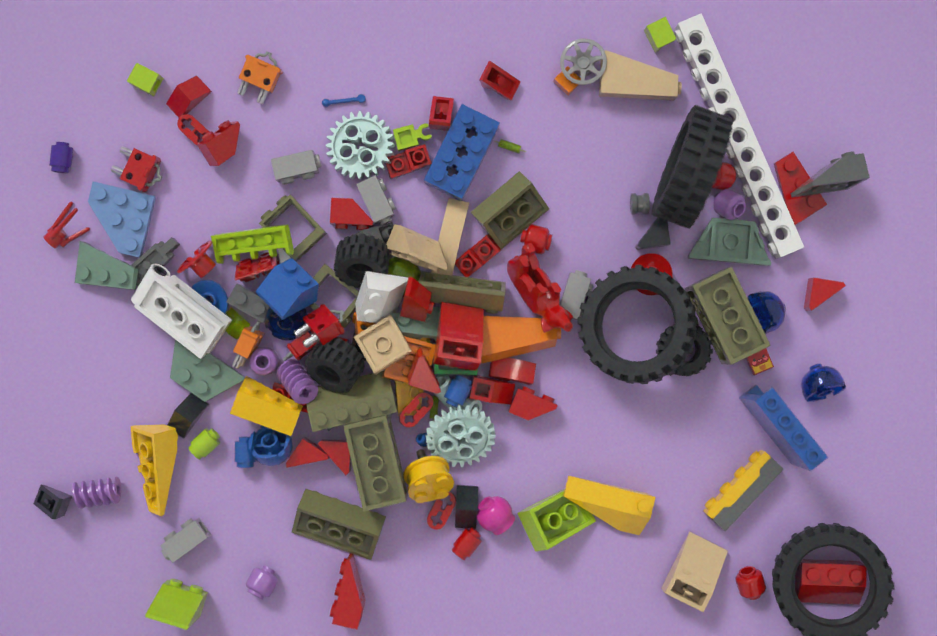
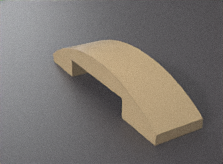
[431,198,469,275]

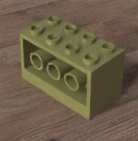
[684,267,771,365]
[343,414,408,512]

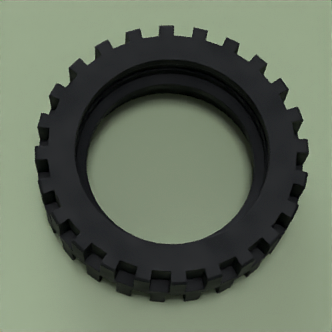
[652,105,733,229]
[577,265,699,384]
[772,523,895,636]

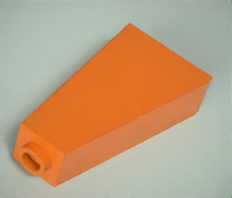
[481,316,561,363]

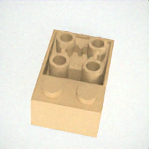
[386,224,447,272]
[661,531,728,612]

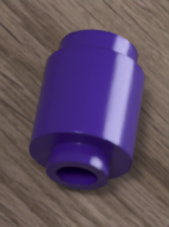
[49,142,73,174]

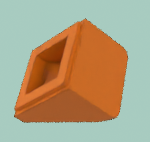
[553,66,581,96]

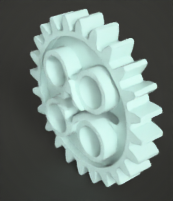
[326,111,395,180]
[426,405,496,467]

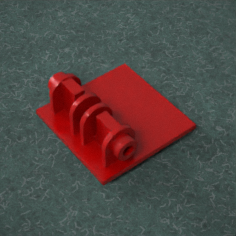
[235,252,280,282]

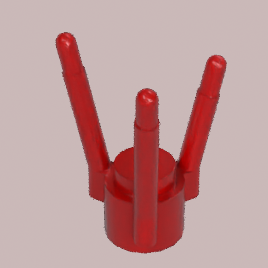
[43,201,90,248]

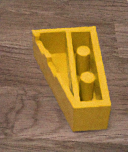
[230,376,303,436]

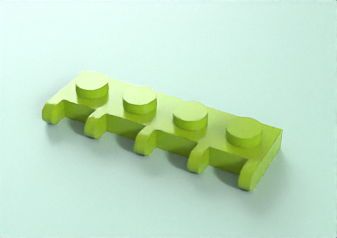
[211,224,294,264]

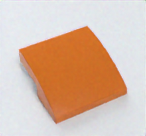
[382,336,436,384]

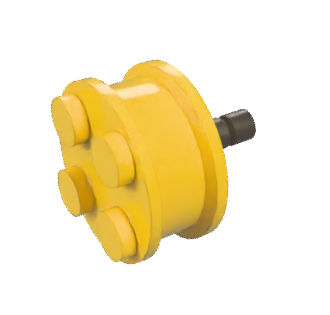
[403,449,454,503]

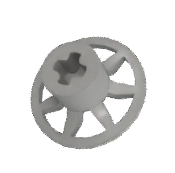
[560,38,607,85]

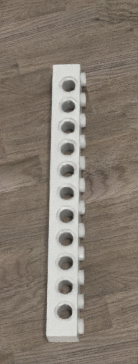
[674,13,804,259]

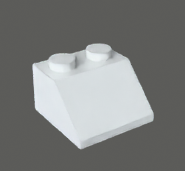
[355,271,408,323]

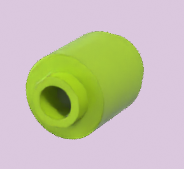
[188,428,220,459]

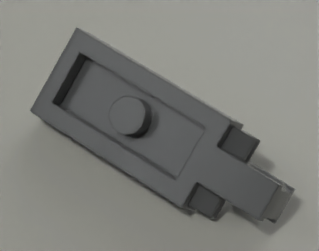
[132,237,180,286]

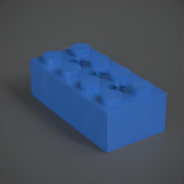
[424,104,500,201]

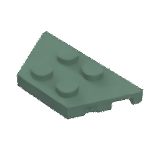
[688,218,771,266]
[170,339,245,402]

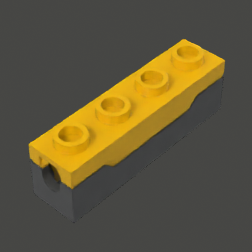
[703,450,783,531]

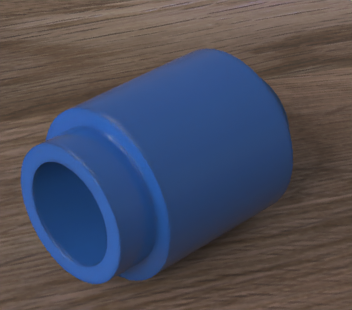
[444,375,472,408]
[234,437,256,468]

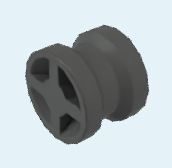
[630,193,650,215]

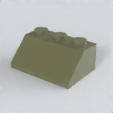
[471,171,549,249]

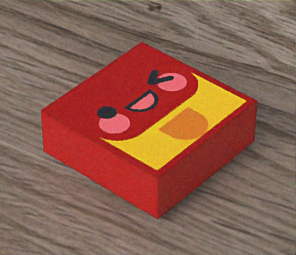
[746,348,774,375]

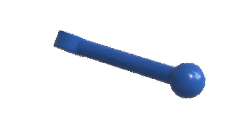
[322,94,366,107]

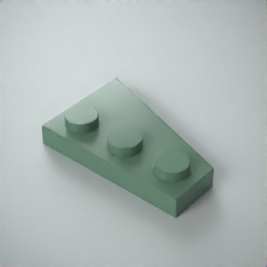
[75,241,138,290]
[391,307,441,341]

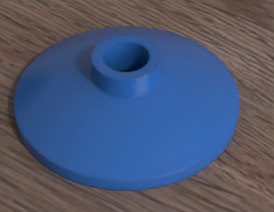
[191,280,228,314]

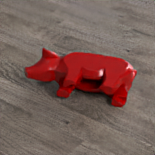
[507,243,573,333]

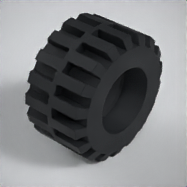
[334,234,390,288]
[656,324,713,376]
[305,338,365,393]

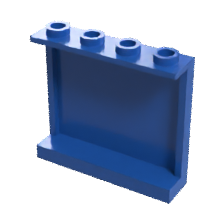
[739,385,828,471]

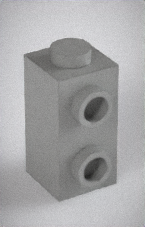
[271,150,322,185]
[356,175,396,225]
[560,270,593,320]
[160,518,212,563]

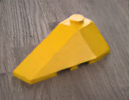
[130,424,178,516]
[563,475,656,535]

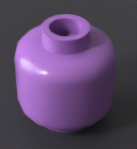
[714,189,746,220]
[249,348,279,375]
[246,566,278,599]

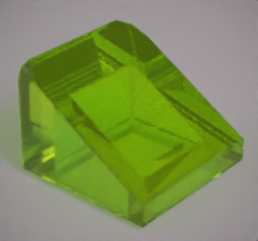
[225,307,250,339]

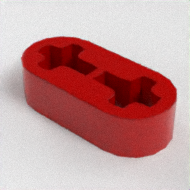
[177,114,210,145]
[399,392,433,428]
[427,491,456,530]

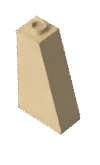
[599,50,682,100]

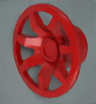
[177,241,216,278]

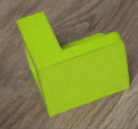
[644,16,676,53]
[127,63,164,97]

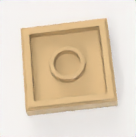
[354,314,413,374]

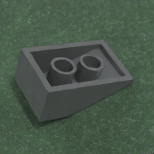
[791,151,870,198]

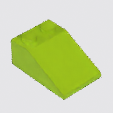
[517,489,596,552]
[145,579,208,630]

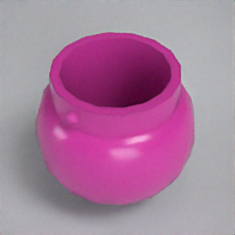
[477,496,515,535]

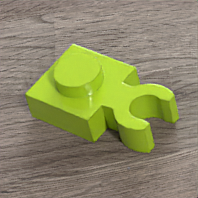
[393,123,432,151]

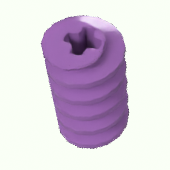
[277,359,318,404]
[72,477,121,509]

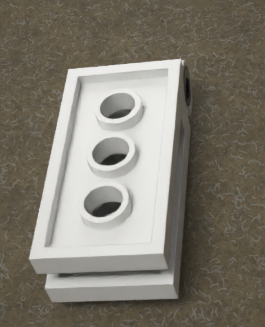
[131,264,232,359]

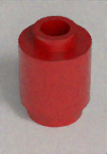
[451,527,482,560]

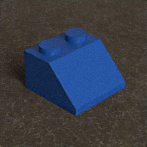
[256,258,319,320]

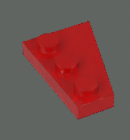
[774,152,827,225]

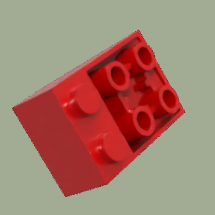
[433,302,484,371]
[330,553,366,630]

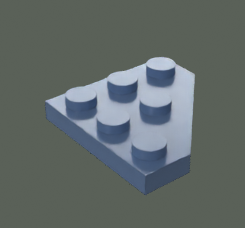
[88,181,156,258]

